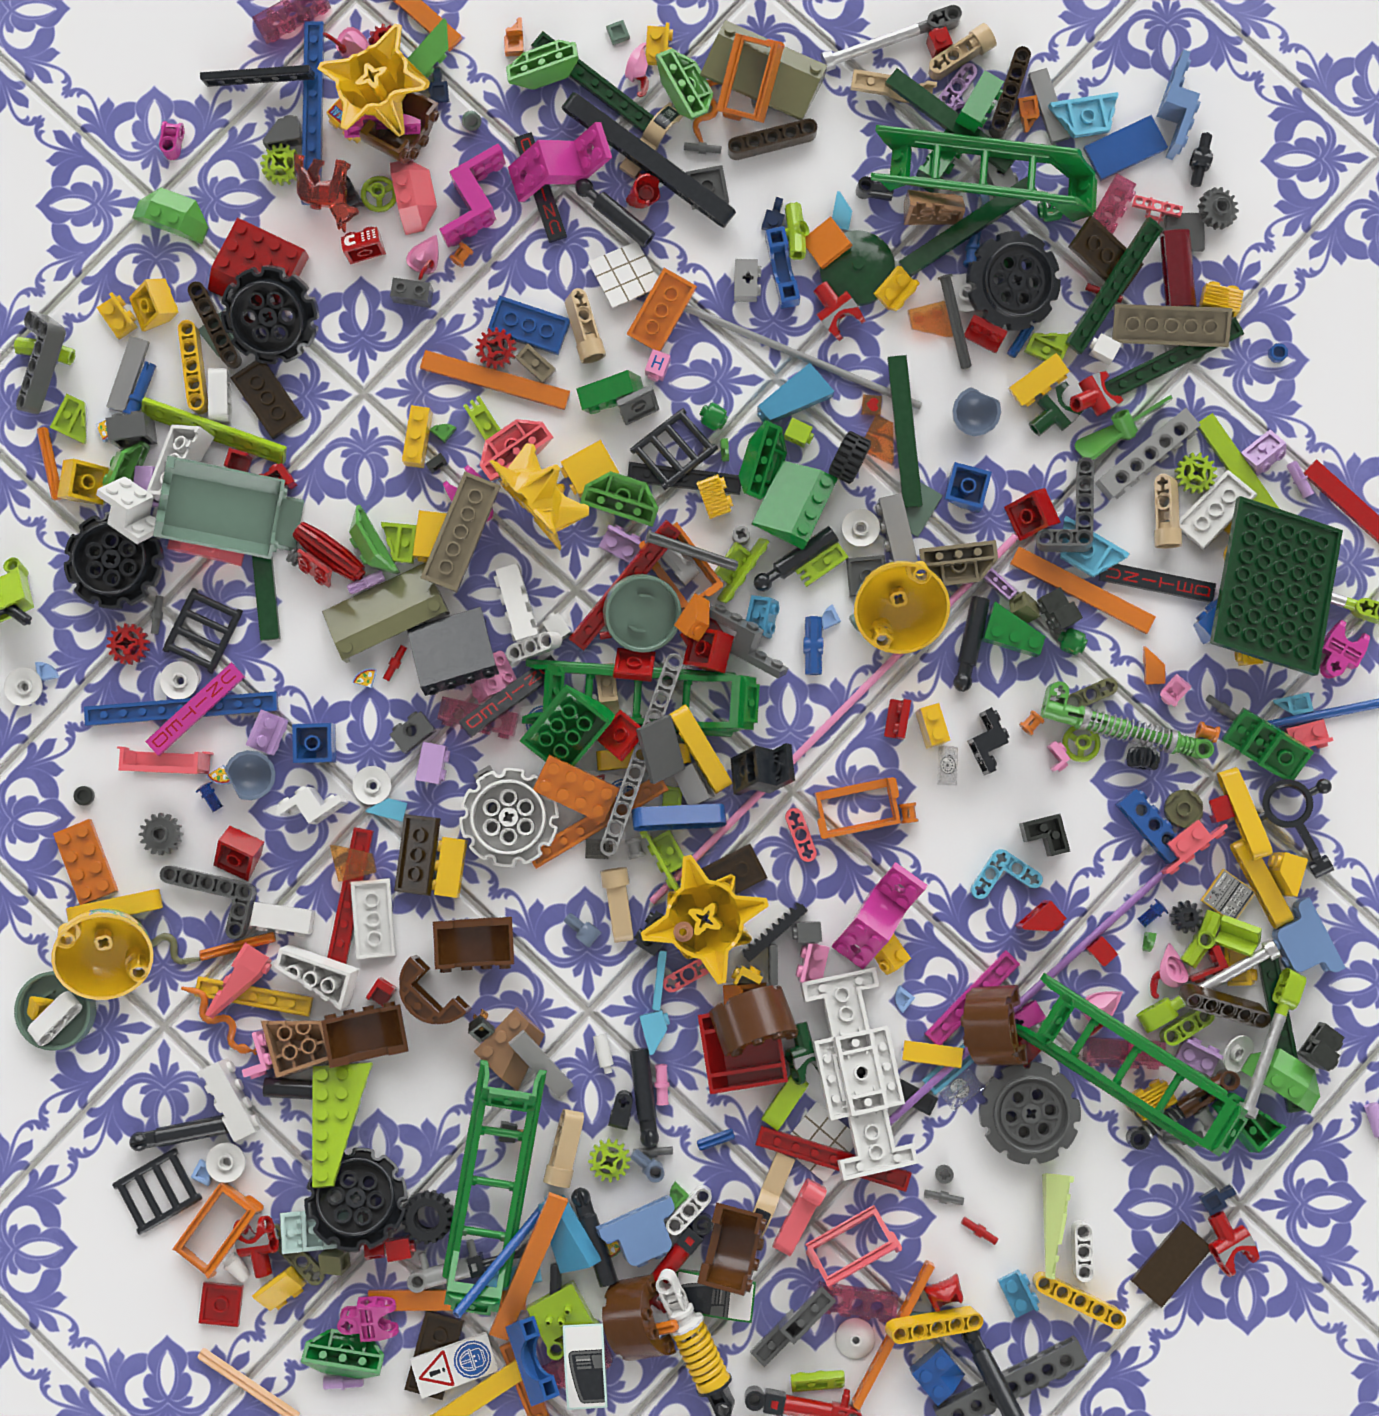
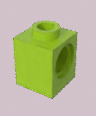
[784,417,814,448]

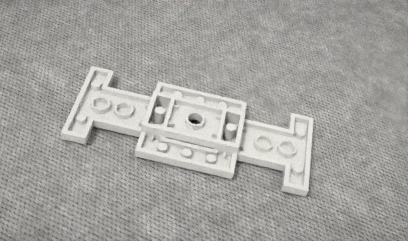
[800,967,918,1181]

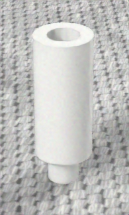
[593,1033,614,1074]

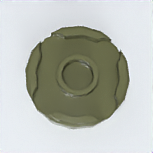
[1164,789,1204,828]

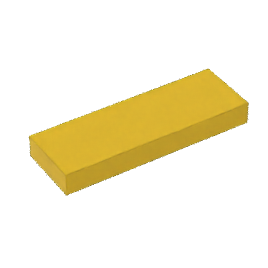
[902,1040,964,1069]

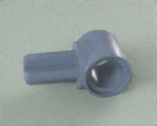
[564,913,602,948]
[630,1149,665,1183]

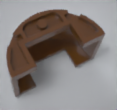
[359,92,439,163]
[433,917,514,973]
[399,955,472,1024]
[709,985,799,1057]
[961,985,1028,1066]
[321,1001,409,1068]
[697,1202,767,1296]
[602,1274,676,1361]

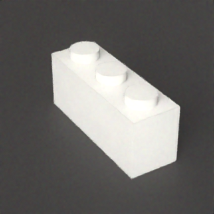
[250,902,316,937]

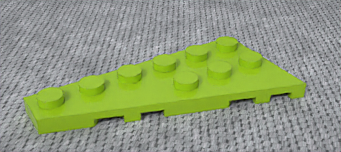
[312,1062,373,1188]

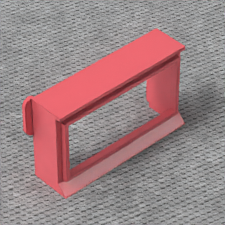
[117,746,214,774]
[805,1205,902,1291]

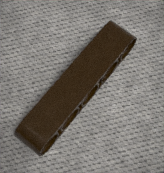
[989,46,1031,139]
[728,118,817,160]
[187,281,242,369]
[1179,983,1271,1028]

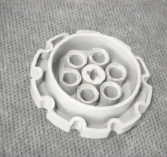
[459,768,559,867]

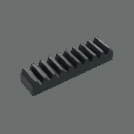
[742,902,808,962]

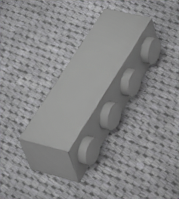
[875,493,918,563]

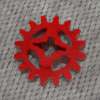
[475,327,517,370]
[106,623,150,665]

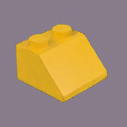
[129,278,179,331]
[57,458,109,505]
[1267,852,1308,897]
[252,1265,307,1311]

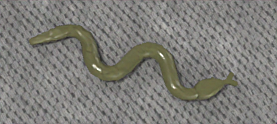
[133,917,201,965]

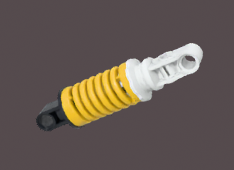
[656,1269,735,1416]

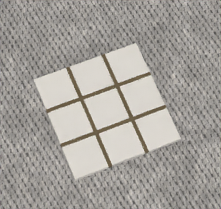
[588,242,657,308]
[790,1102,854,1183]

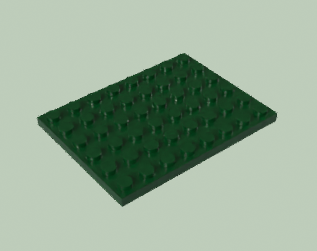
[1210,496,1343,676]

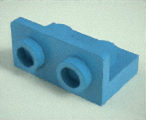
[746,595,780,639]
[997,1270,1040,1318]

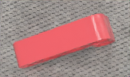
[772,1178,827,1256]

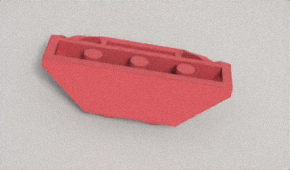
[390,161,437,235]
[480,419,554,481]
[167,539,244,566]

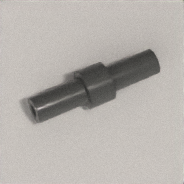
[684,142,722,154]
[151,596,164,635]
[1205,694,1238,721]
[633,1145,673,1158]
[924,1190,964,1205]

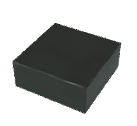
[425,453,447,474]

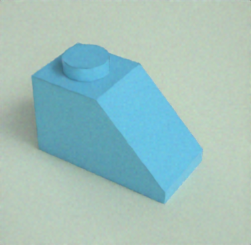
[640,1009,670,1055]

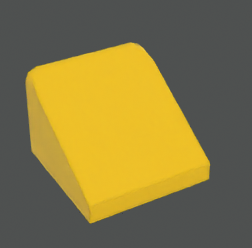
[27,996,54,1020]

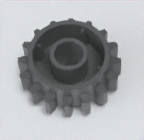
[1197,187,1239,230]
[139,813,184,855]

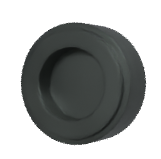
[73,786,95,806]

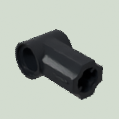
[855,176,894,201]

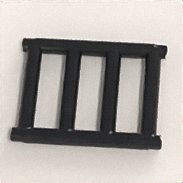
[630,408,718,490]
[162,588,243,674]
[112,1148,203,1235]

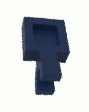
[429,68,450,103]
[761,197,785,230]
[1199,1184,1237,1216]

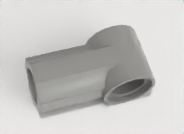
[661,549,699,586]

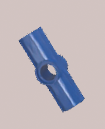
[803,616,824,675]

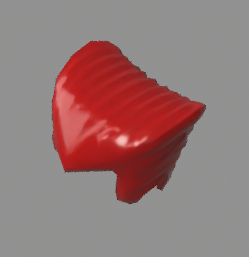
[626,173,660,209]
[923,1273,963,1312]

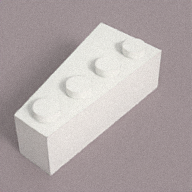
[147,425,214,502]
[494,563,540,642]
[274,945,359,1011]
[196,1058,260,1142]

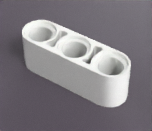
[208,368,232,422]
[506,632,562,662]
[27,991,82,1046]
[666,1185,712,1235]
[1071,1220,1094,1282]

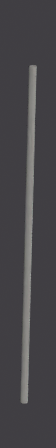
[644,292,922,410]

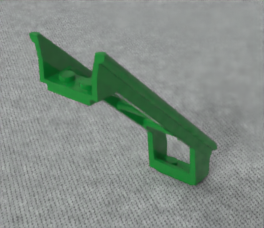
[871,125,1097,222]
[522,659,760,737]
[1016,973,1248,1157]
[442,1060,547,1316]

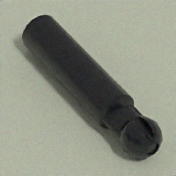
[575,179,655,248]
[754,526,839,592]
[953,596,990,692]
[629,1048,659,1148]
[263,1077,313,1100]
[129,1114,229,1151]
[571,1188,618,1288]
[961,1330,1025,1416]

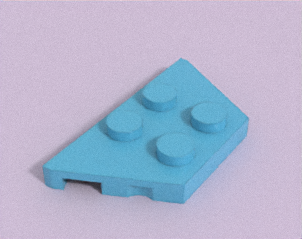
[1048,92,1119,138]
[1060,516,1130,577]

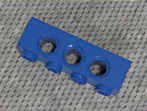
[1115,789,1177,864]

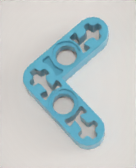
[970,849,1043,899]

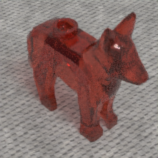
[294,154,359,233]

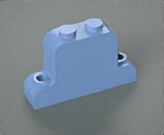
[1272,897,1346,972]
[595,1195,675,1268]

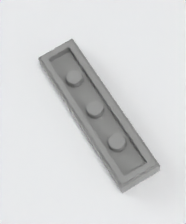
[1028,68,1070,144]
[106,336,150,412]
[508,1029,574,1098]

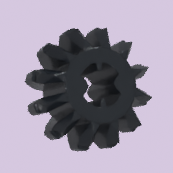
[1126,746,1161,771]
[1169,900,1204,934]

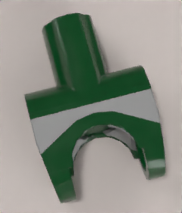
[1029,381,1084,436]
[785,1021,821,1085]

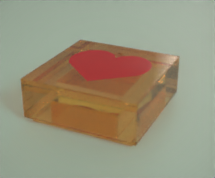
[861,394,882,416]

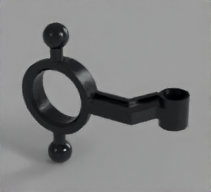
[1258,778,1334,879]

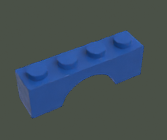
[765,226,800,309]
[505,1316,560,1407]

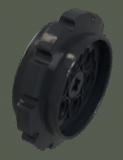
[966,231,1061,331]
[221,265,320,364]
[64,512,164,610]
[304,1148,408,1253]

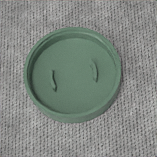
[603,574,682,652]
[14,971,96,1051]

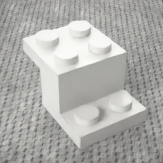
[96,476,156,544]
[275,786,348,825]

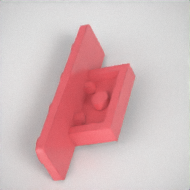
[1161,820,1228,875]

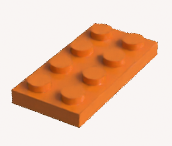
[627,267,697,352]
[533,754,620,824]
[53,819,119,905]

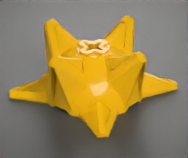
[317,24,430,137]
[489,443,589,551]
[641,855,769,985]

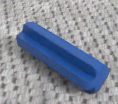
[1007,325,1034,358]
[697,1129,735,1151]

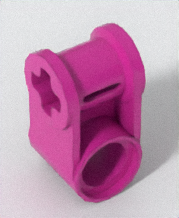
[159,121,185,160]
[1015,1000,1046,1028]

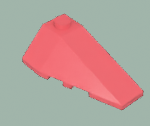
[205,943,272,1019]

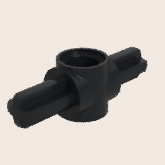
[1189,132,1213,187]

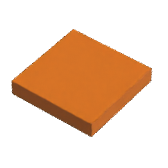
[805,216,853,269]

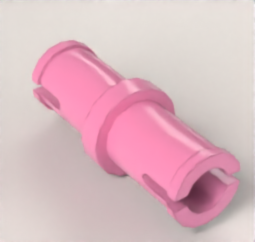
[654,1064,670,1106]

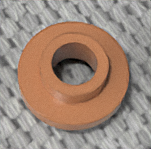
[673,922,694,942]

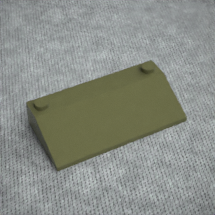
[700,20,828,120]
[322,563,450,663]

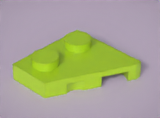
[1024,332,1072,361]
[50,394,86,444]
[381,522,417,564]

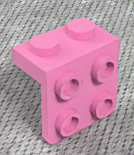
[470,651,517,703]
[242,1030,273,1079]

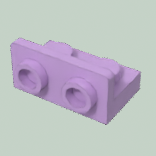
[1241,430,1286,476]
[599,524,641,563]
[246,709,288,756]
[1174,1036,1223,1076]

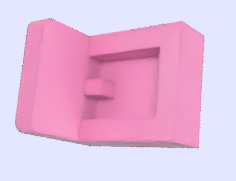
[1160,674,1191,707]
[1047,741,1071,772]

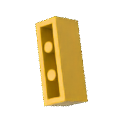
[1008,353,1070,407]
[402,405,433,469]
[432,837,468,898]

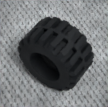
[829,431,871,484]
[402,1190,454,1244]

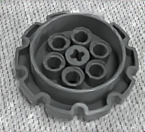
[979,1061,1081,1164]

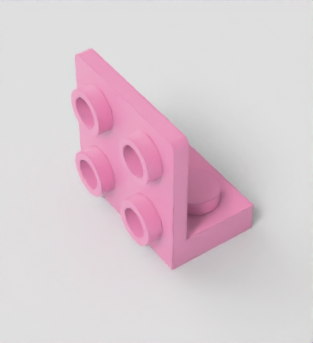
[795,943,830,983]

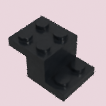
[967,707,1010,775]
[730,743,795,796]

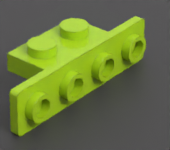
[714,538,770,604]
[639,830,684,891]

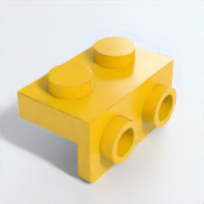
[874,933,911,975]
[731,964,763,986]

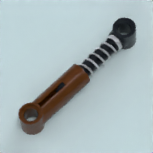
[1126,1069,1240,1150]

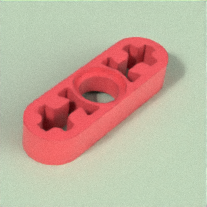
[785,808,817,862]
[663,959,710,992]

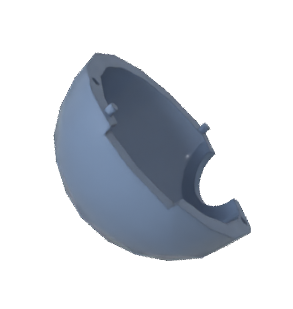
[952,387,1001,436]
[225,750,275,800]

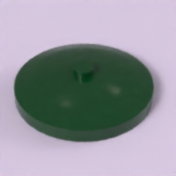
[819,230,895,306]

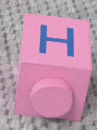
[645,349,671,382]

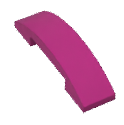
[344,114,421,138]

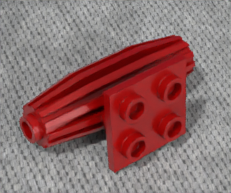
[292,522,366,588]

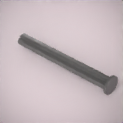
[938,274,972,369]
[644,529,738,571]

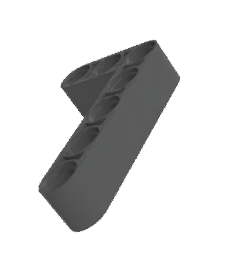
[16,310,66,414]
[1036,457,1094,552]
[159,866,257,939]

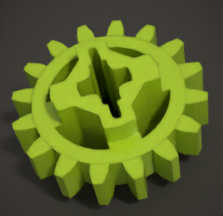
[260,143,302,186]
[1174,452,1218,494]
[588,1138,631,1182]

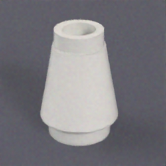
[222,1252,250,1282]

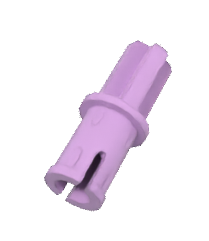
[1287,461,1314,499]
[347,569,386,594]
[323,1376,364,1390]

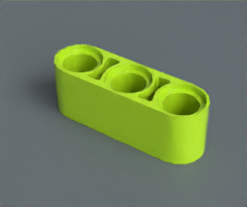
[1159,1009,1215,1046]
[761,1074,809,1131]

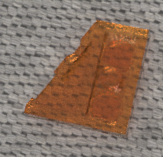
[907,301,953,338]
[865,414,894,465]
[330,845,377,882]

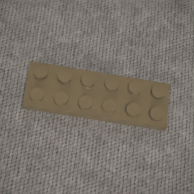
[1112,304,1232,347]
[421,471,501,593]

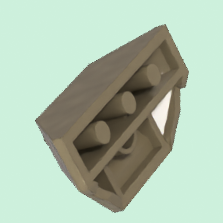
[919,540,998,586]

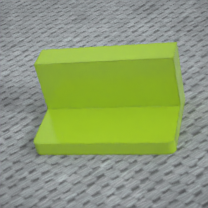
[1215,915,1262,957]

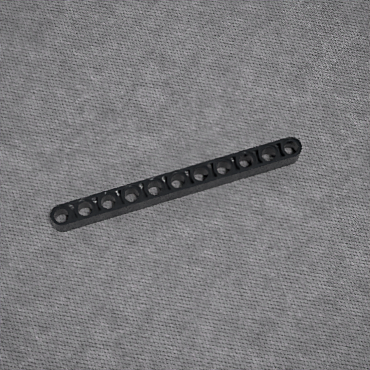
[561,92,736,228]

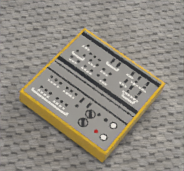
[1200,869,1256,919]

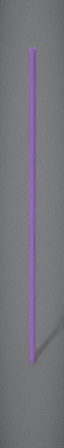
[889,864,1169,1125]

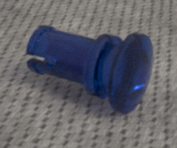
[195,782,223,812]
[1137,898,1168,928]

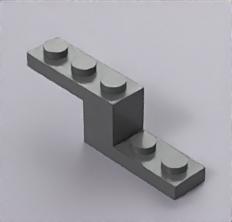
[709,604,789,679]
[750,1285,836,1367]

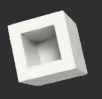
[1089,333,1121,365]
[543,612,572,640]

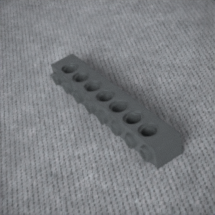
[932,1335,1088,1416]

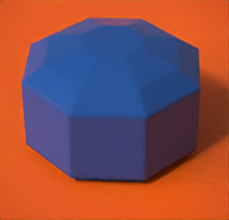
[1268,343,1288,363]

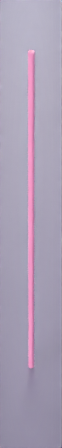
[649,533,1019,905]

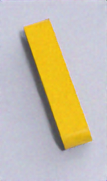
[178,320,208,415]
[669,705,733,794]
[596,743,692,771]
[1217,767,1273,861]
[1230,838,1294,929]
[66,889,163,922]
[1032,1271,1126,1329]
[885,1306,983,1344]

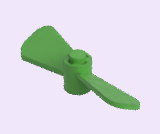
[1075,395,1173,460]

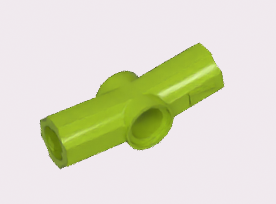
[785,202,809,260]
[14,337,76,365]
[1180,909,1223,969]

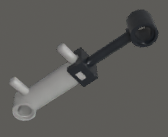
[407,1239,529,1293]

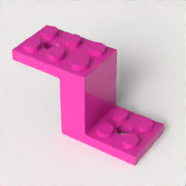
[508,122,612,202]
[439,144,506,248]
[831,862,928,970]

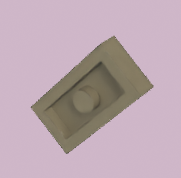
[515,344,556,383]

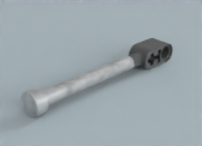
[821,5,962,72]

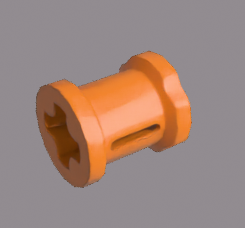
[449,242,474,268]
[1019,710,1045,736]
[1195,721,1220,743]
[899,802,919,824]

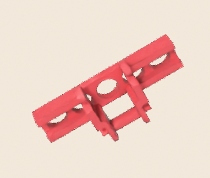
[1132,195,1183,224]

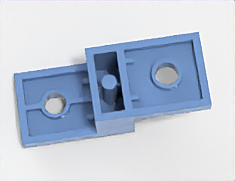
[1156,49,1201,160]

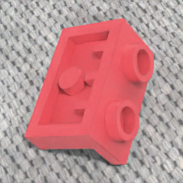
[1284,719,1334,749]

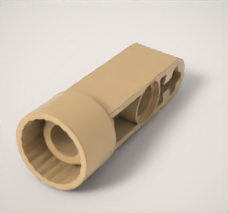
[928,23,997,81]
[565,288,606,364]
[1154,474,1182,549]
[600,867,634,943]
[543,1109,584,1188]

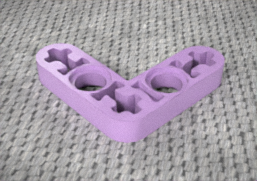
[938,63,985,131]

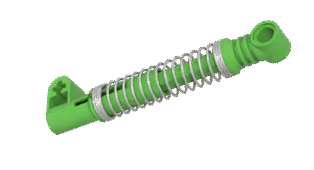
[1040,681,1214,759]

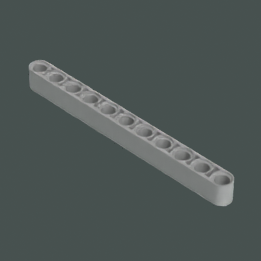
[600,653,683,856]

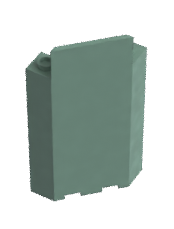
[153,456,304,559]

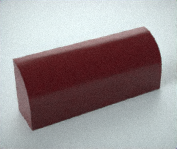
[1159,229,1197,307]

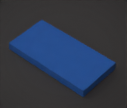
[1083,115,1168,181]
[487,295,570,356]

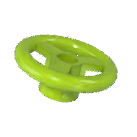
[361,176,396,212]
[1062,726,1101,762]

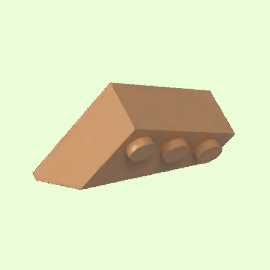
[904,190,965,225]
[474,1007,545,1091]
[261,1021,329,1078]

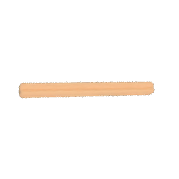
[197,1348,300,1416]

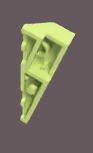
[1042,1173,1074,1279]

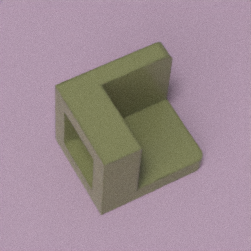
[1009,591,1040,624]
[318,1248,351,1276]

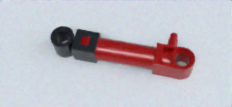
[648,1213,713,1314]
[744,1386,862,1416]

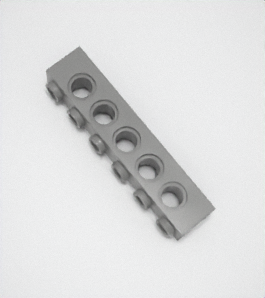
[1095,408,1201,501]

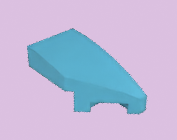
[832,191,852,230]
[1273,692,1314,715]
[365,798,407,822]

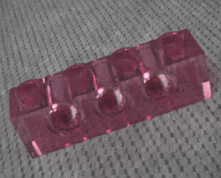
[252,0,331,44]
[1093,174,1136,234]
[437,696,519,739]
[818,1281,899,1323]

